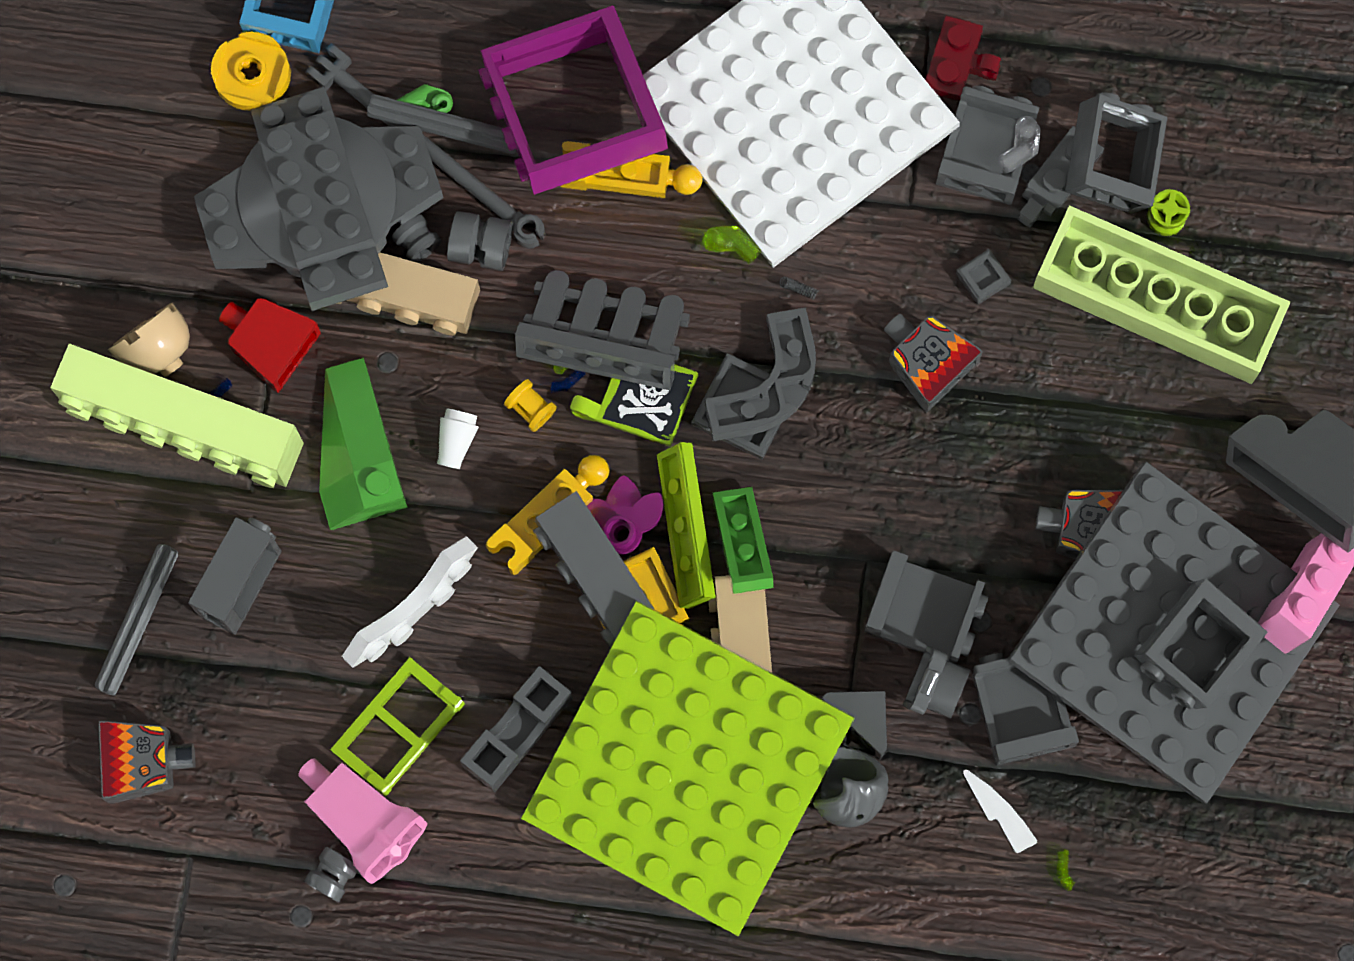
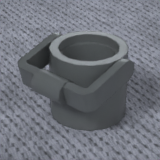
[902,645,970,719]

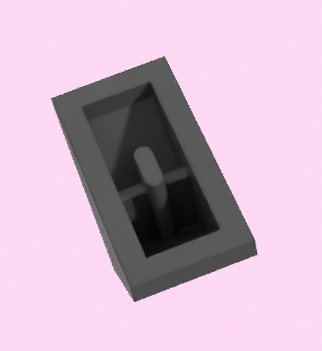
[822,691,887,760]

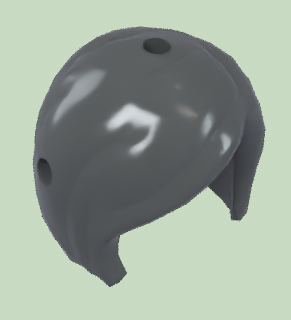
[813,746,888,828]

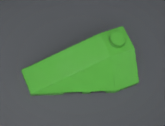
[319,358,408,530]

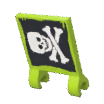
[570,364,698,447]

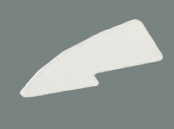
[963,770,1037,853]

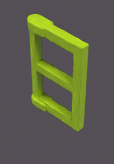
[330,658,465,797]

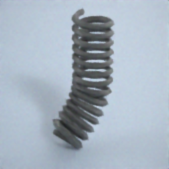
[780,276,819,300]

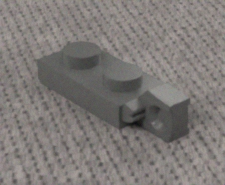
[1017,126,1105,228]

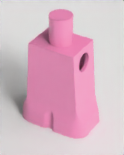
[298,758,428,884]

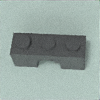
[460,666,573,793]

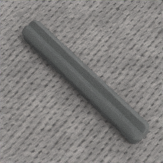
[367,95,516,154]
[95,544,178,695]

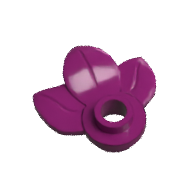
[587,475,663,554]

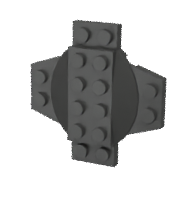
[194,87,443,311]

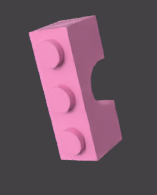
[1258,533,1354,654]

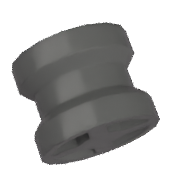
[392,215,442,263]

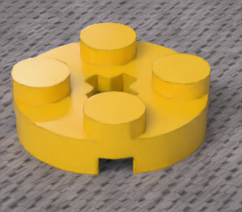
[211,32,291,111]

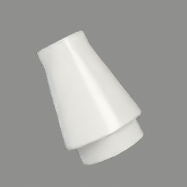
[437,408,479,470]

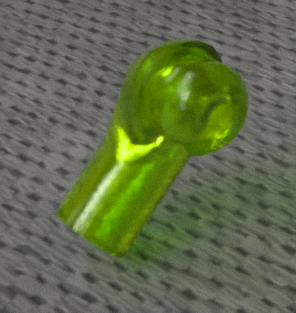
[702,225,761,264]

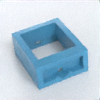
[239,0,334,53]

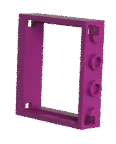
[478,5,668,195]

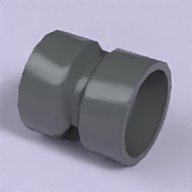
[447,210,513,271]

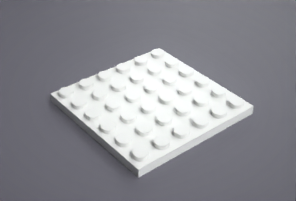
[643,0,960,268]

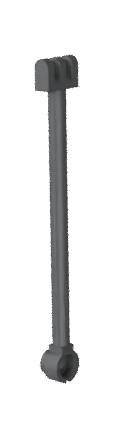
[305,43,545,248]

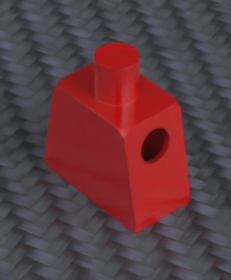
[219,298,321,393]

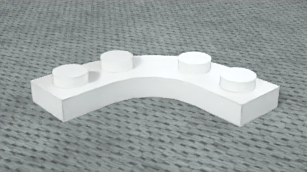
[342,537,478,668]

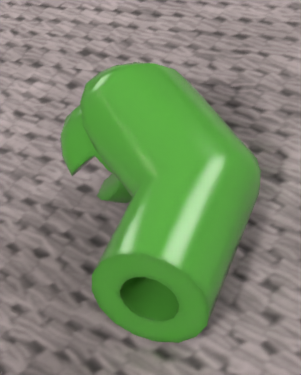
[397,85,453,113]

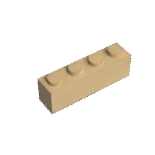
[336,252,480,336]
[708,575,772,672]

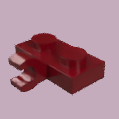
[926,16,1001,101]

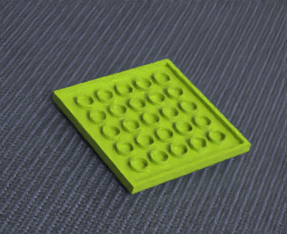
[521,601,855,936]

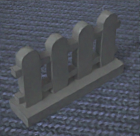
[515,270,690,390]

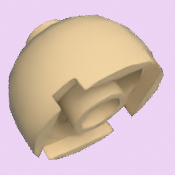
[108,302,190,378]

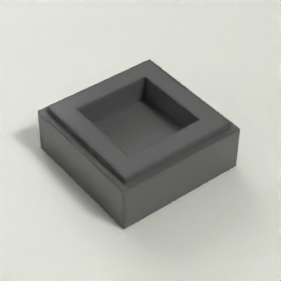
[956,249,1012,305]

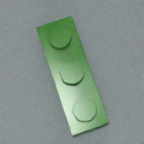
[713,487,773,594]

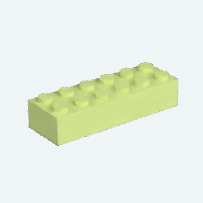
[1033,205,1290,384]
[50,344,304,488]

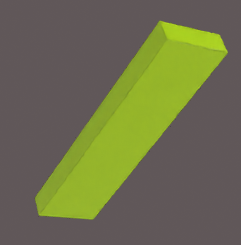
[657,442,716,609]

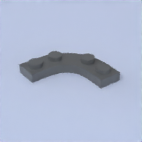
[704,307,816,441]

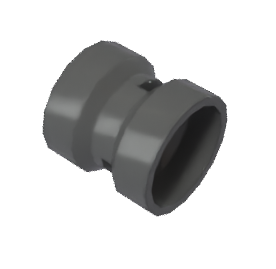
[304,846,358,903]

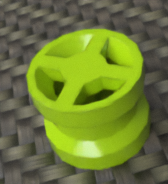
[1147,189,1190,236]

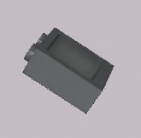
[1065,92,1167,214]
[188,517,282,635]
[1134,579,1268,709]

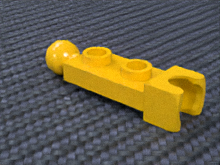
[561,141,702,198]
[486,455,610,575]

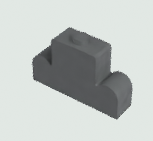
[1226,410,1354,553]

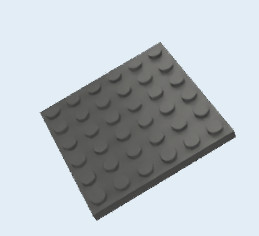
[1007,462,1340,804]

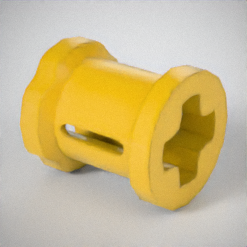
[504,379,557,432]

